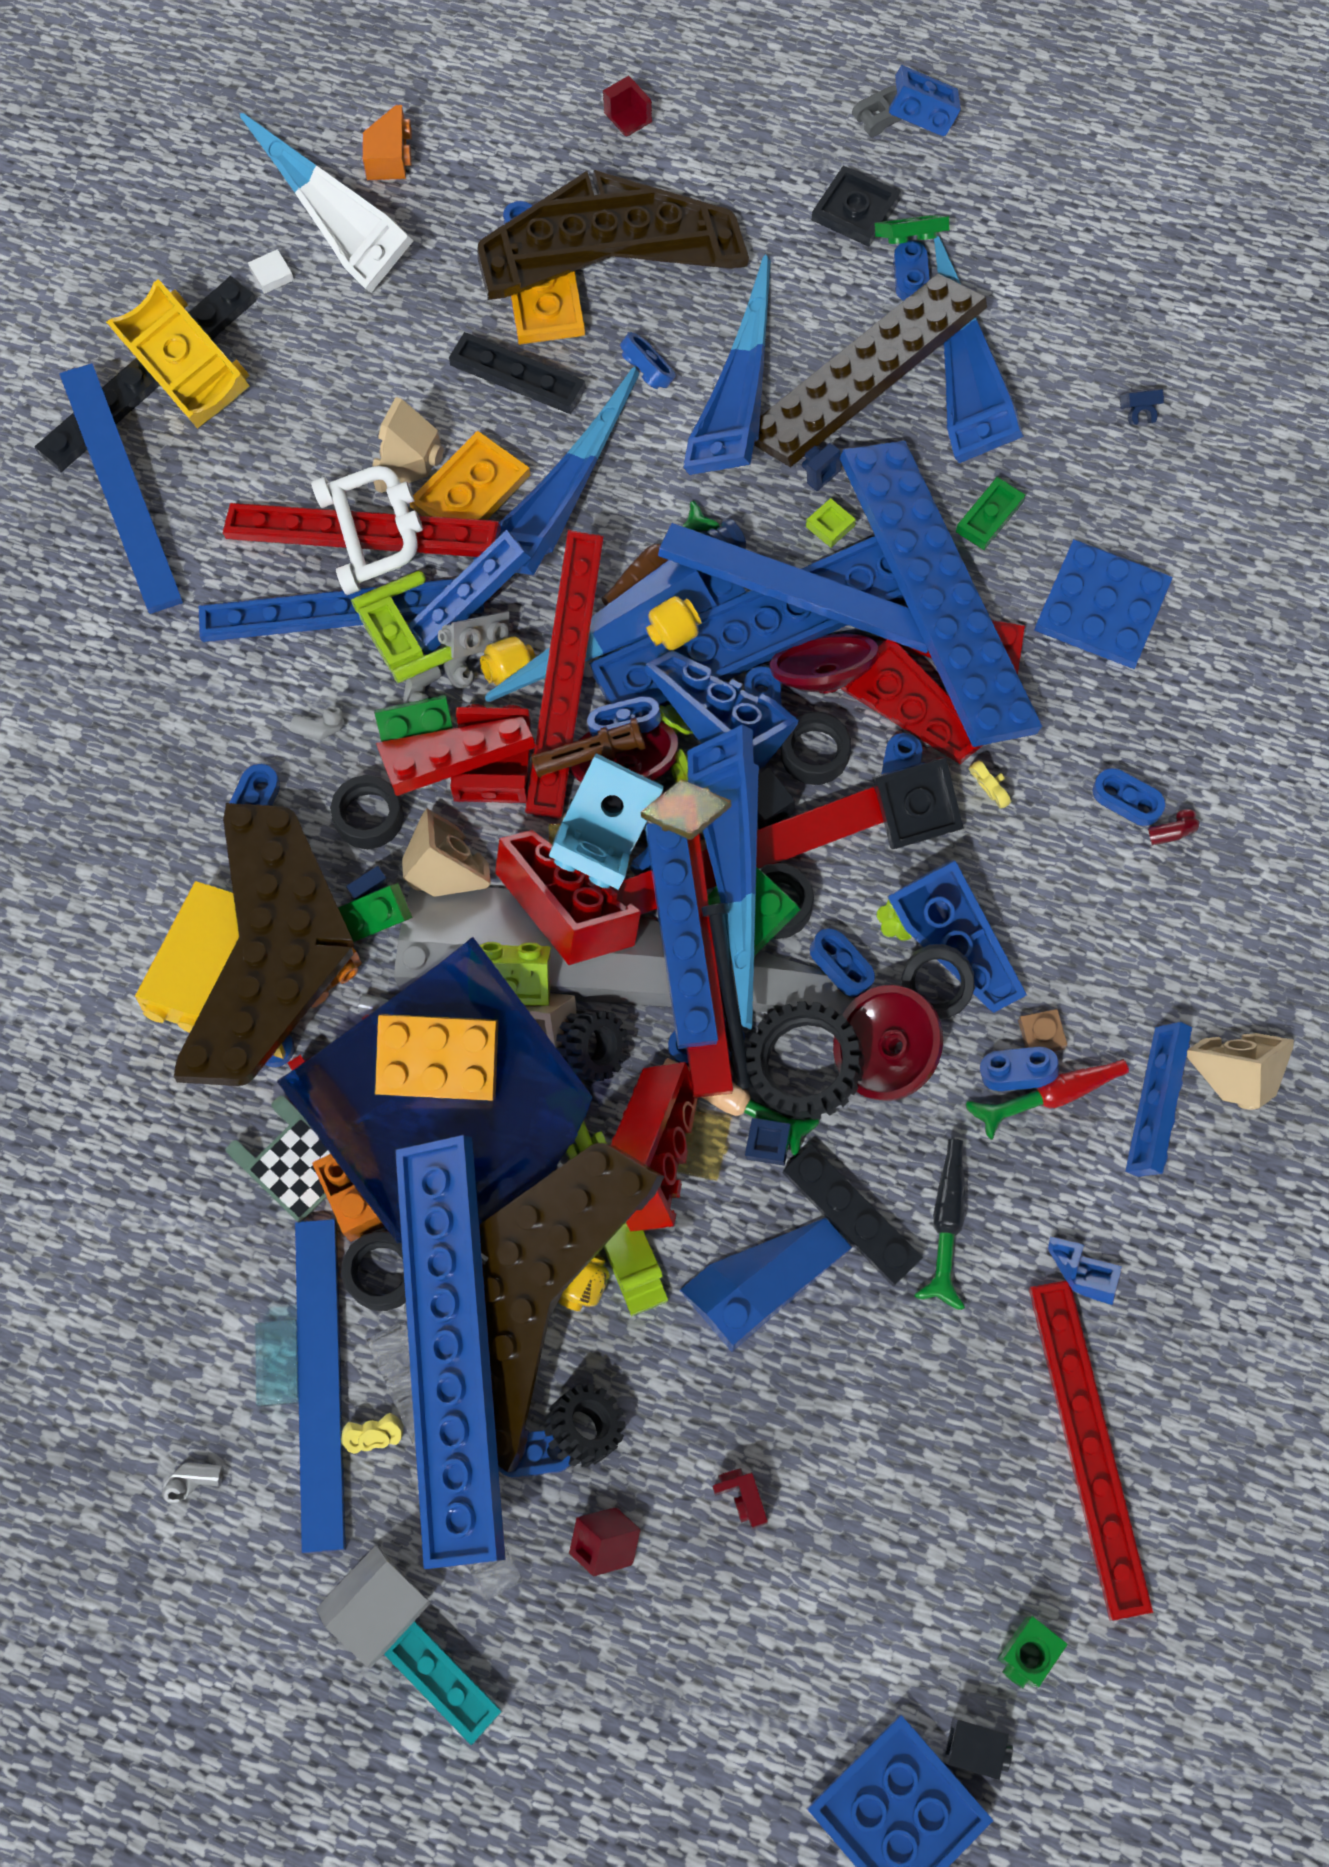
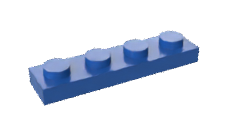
[408,530,531,655]
[1125,1022,1192,1177]

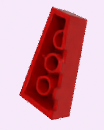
[495,830,641,965]
[611,1062,698,1232]

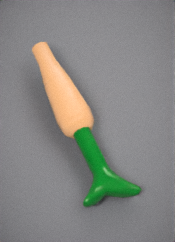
[663,1058,819,1156]

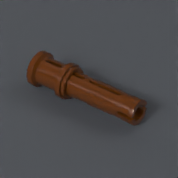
[531,717,646,777]

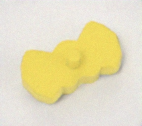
[968,760,1011,809]
[341,1413,404,1454]

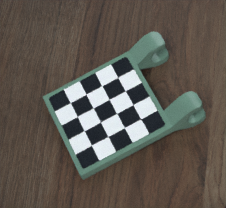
[226,1096,338,1222]

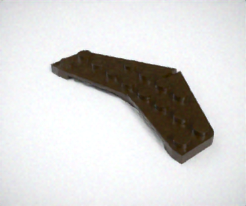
[477,170,749,300]
[174,803,354,1086]
[479,1143,665,1472]

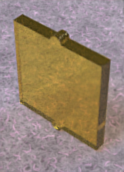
[641,779,731,840]
[677,1111,731,1181]

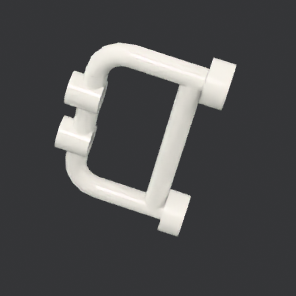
[311,466,423,595]

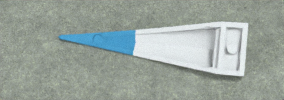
[240,113,414,293]

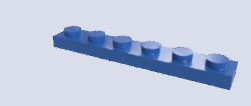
[645,820,718,1049]

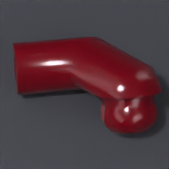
[1148,809,1200,846]

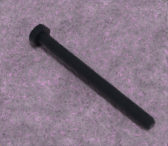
[701,903,751,1089]

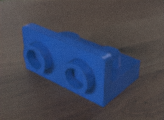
[889,65,961,136]

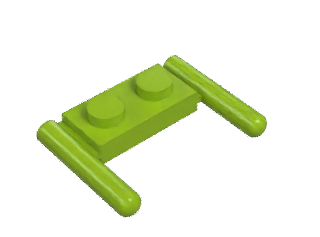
[351,570,453,684]

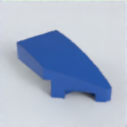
[1048,1236,1122,1305]

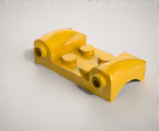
[106,279,250,429]

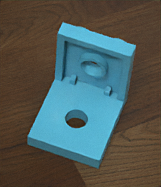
[549,754,663,890]

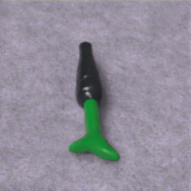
[914,1139,965,1310]

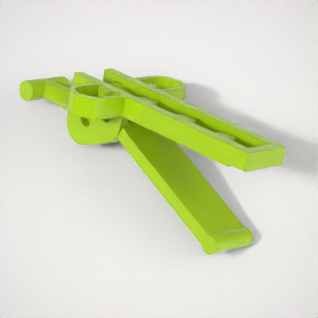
[545,1082,668,1317]

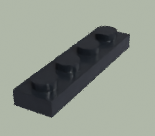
[449,332,586,415]
[782,1144,923,1287]

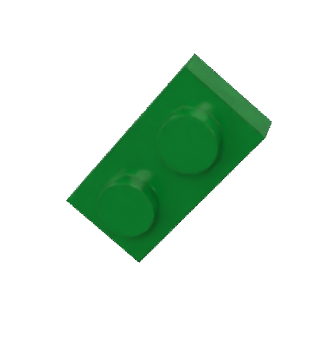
[875,215,949,244]
[956,477,1026,550]
[374,695,453,742]
[338,883,413,942]

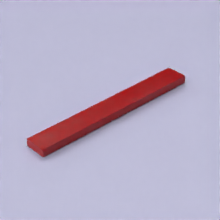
[222,503,501,557]
[525,530,604,819]
[609,787,883,915]
[656,798,733,1098]
[1029,1280,1153,1621]

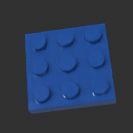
[1034,539,1173,669]
[806,1715,994,1867]

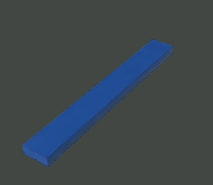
[59,363,183,614]
[658,523,928,653]
[198,579,484,642]
[295,1219,346,1553]

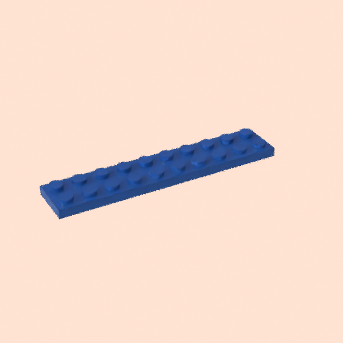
[839,441,1042,747]
[589,536,905,707]
[396,1135,506,1569]

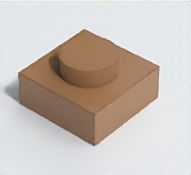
[1018,1009,1067,1051]

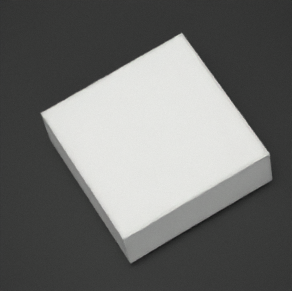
[248,249,294,294]

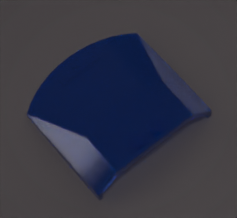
[277,937,592,1243]

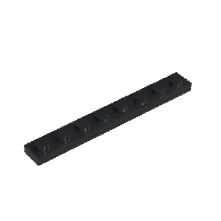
[34,276,256,473]

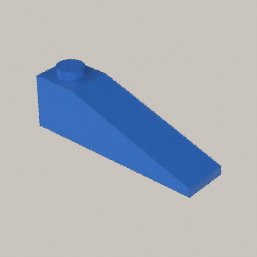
[645,650,798,769]
[887,860,1027,1013]
[680,1218,852,1352]

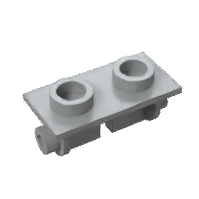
[438,610,509,659]

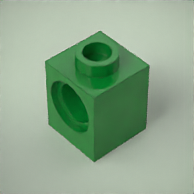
[997,1616,1068,1689]

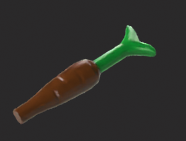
[601,501,720,606]

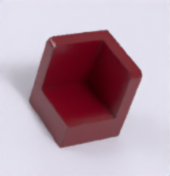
[603,75,652,137]
[569,1508,641,1577]

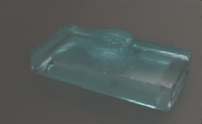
[255,1320,299,1407]

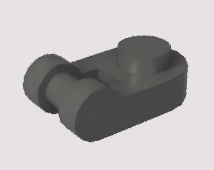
[852,86,902,138]

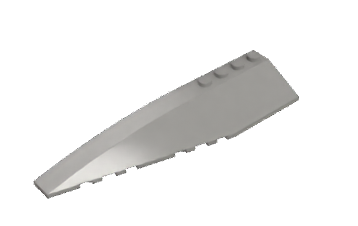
[394,887,855,1015]

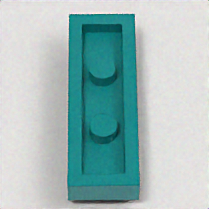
[384,1621,503,1745]

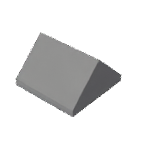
[316,1545,431,1669]

